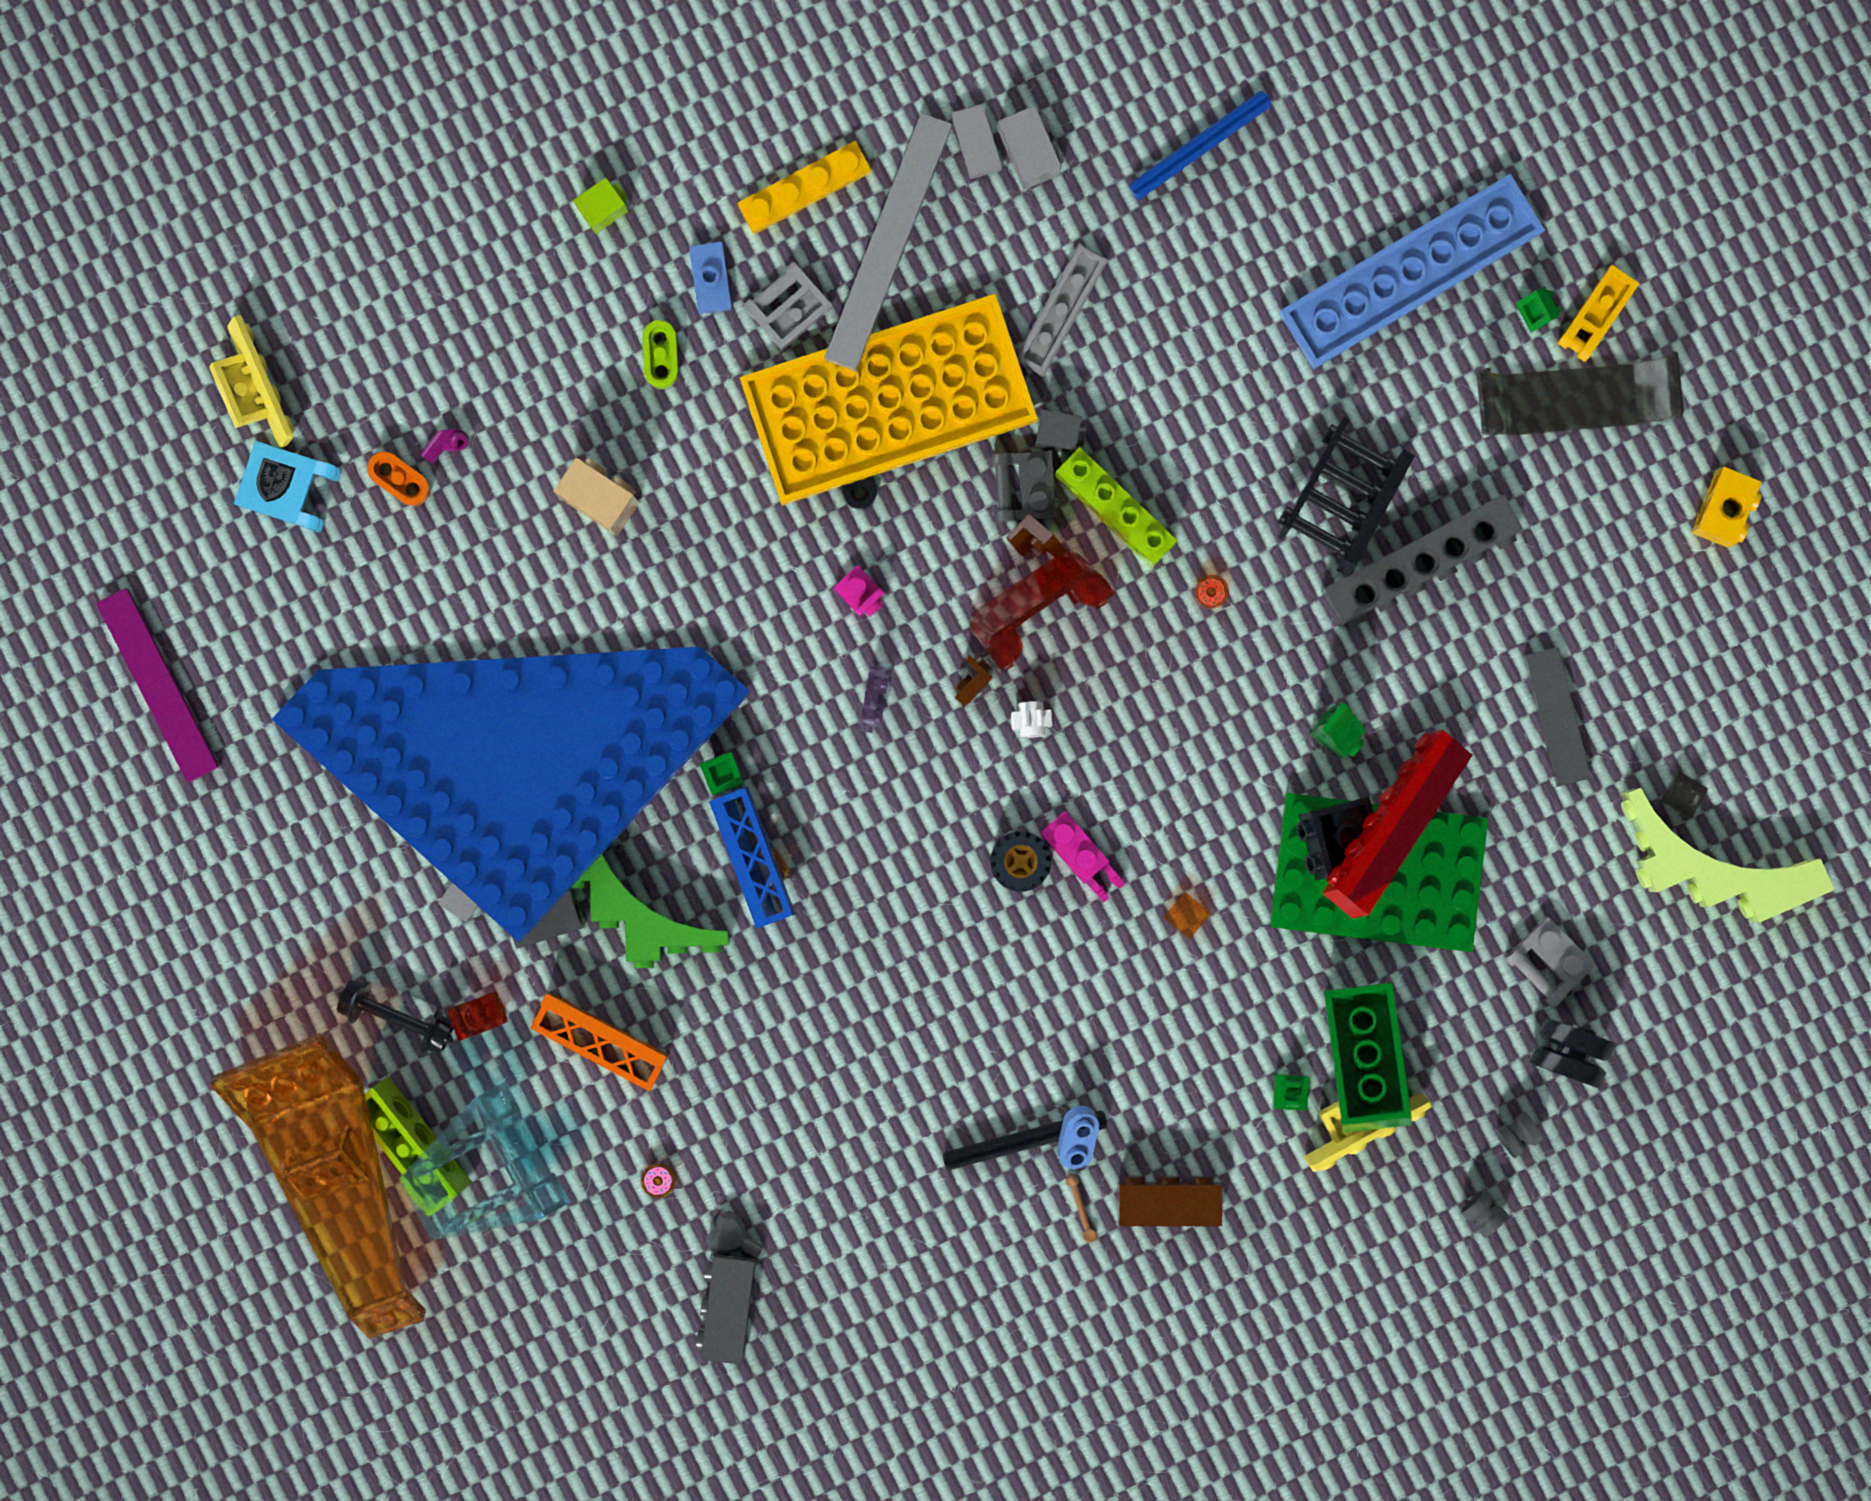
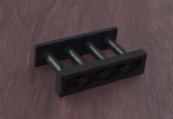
[1277,416,1415,577]

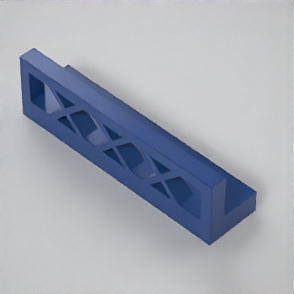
[709,787,796,929]

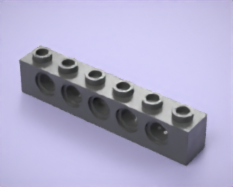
[1321,494,1523,628]

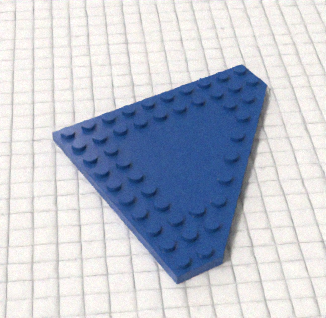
[272,647,750,943]

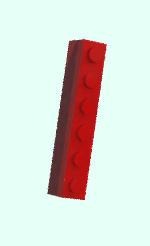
[1322,730,1473,918]

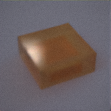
[1163,892,1211,939]

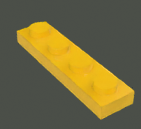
[737,140,872,235]

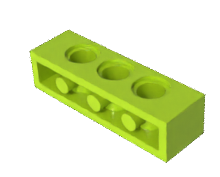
[1055,447,1178,569]
[349,1076,473,1214]

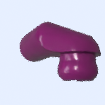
[420,429,469,464]

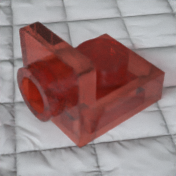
[447,991,508,1041]

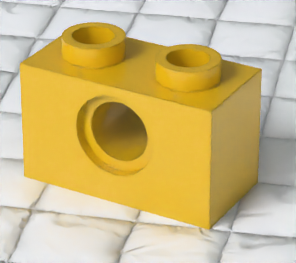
[1691,467,1762,548]

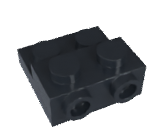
[1296,796,1374,880]

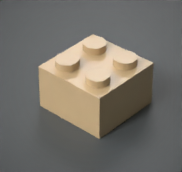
[553,457,639,536]

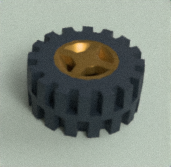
[990,831,1051,892]

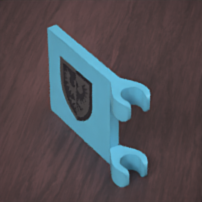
[234,441,341,532]

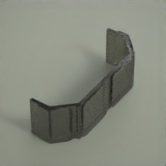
[1477,352,1684,436]

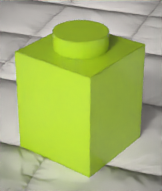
[573,177,628,234]

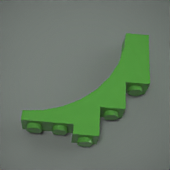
[570,854,729,968]

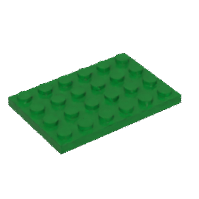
[1269,793,1488,952]

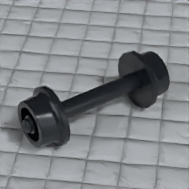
[336,980,455,1055]

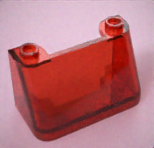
[969,551,1115,676]

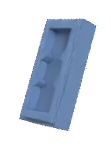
[689,242,732,314]

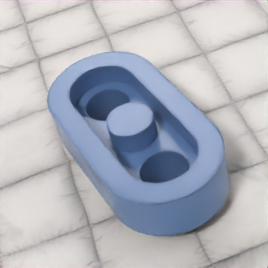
[1057,1106,1099,1169]

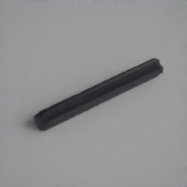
[942,1110,1107,1170]

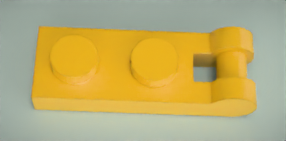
[1557,265,1640,362]

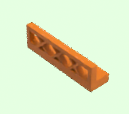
[530,992,669,1092]

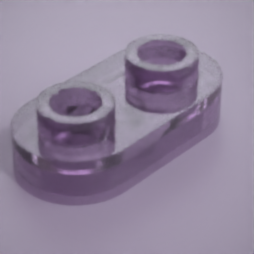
[859,665,889,733]

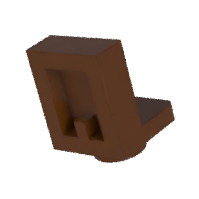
[1006,514,1066,560]
[955,654,993,708]

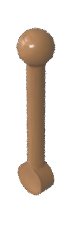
[1066,1174,1096,1243]

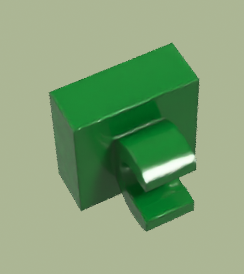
[1515,286,1562,333]
[700,752,744,796]
[1272,1074,1309,1111]

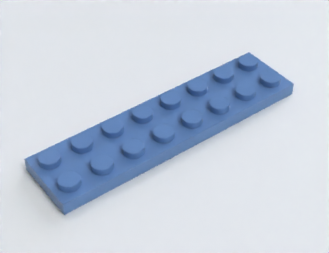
[1279,174,1545,370]

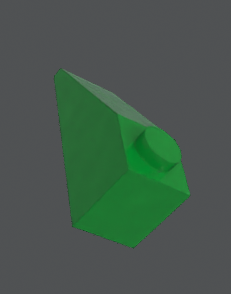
[1309,702,1366,759]

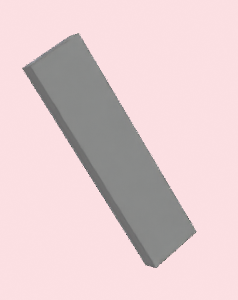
[1017,244,1108,378]

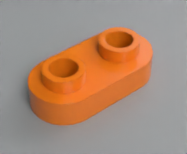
[367,452,430,506]

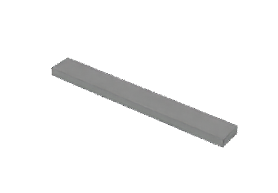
[824,113,952,372]

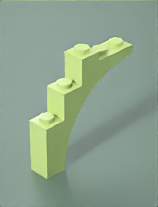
[1621,788,1835,922]

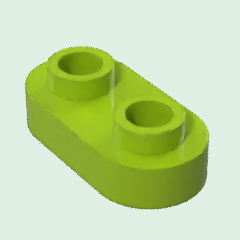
[642,320,679,389]

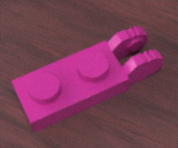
[1040,811,1125,903]

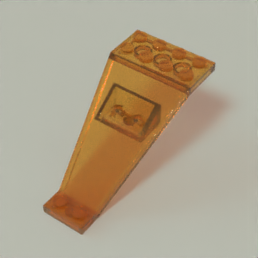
[210,1033,426,1339]

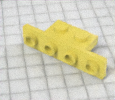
[209,315,294,448]
[1304,1092,1433,1172]

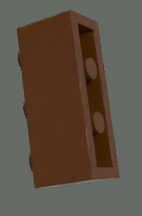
[1117,1176,1222,1226]

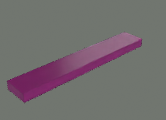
[96,588,220,783]

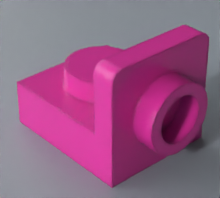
[833,565,885,618]

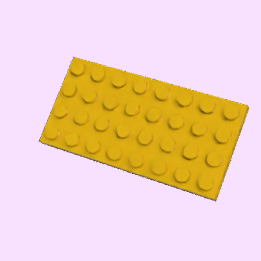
[739,294,1038,506]

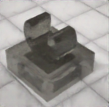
[1660,772,1708,818]

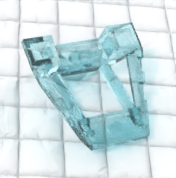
[399,1082,570,1240]

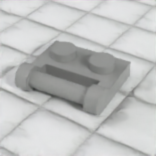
[742,262,833,351]
[1505,917,1596,1008]

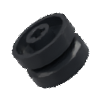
[1528,1018,1617,1089]

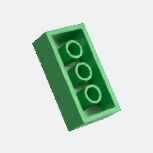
[1324,983,1412,1133]

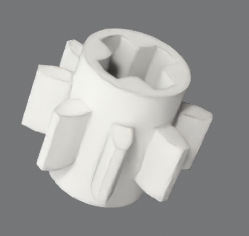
[1011,701,1053,738]

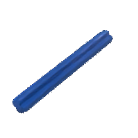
[1129,91,1271,200]

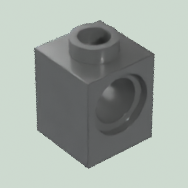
[1035,410,1086,454]

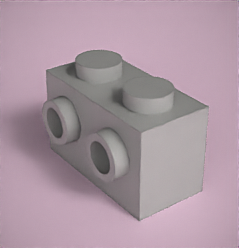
[997,105,1064,190]

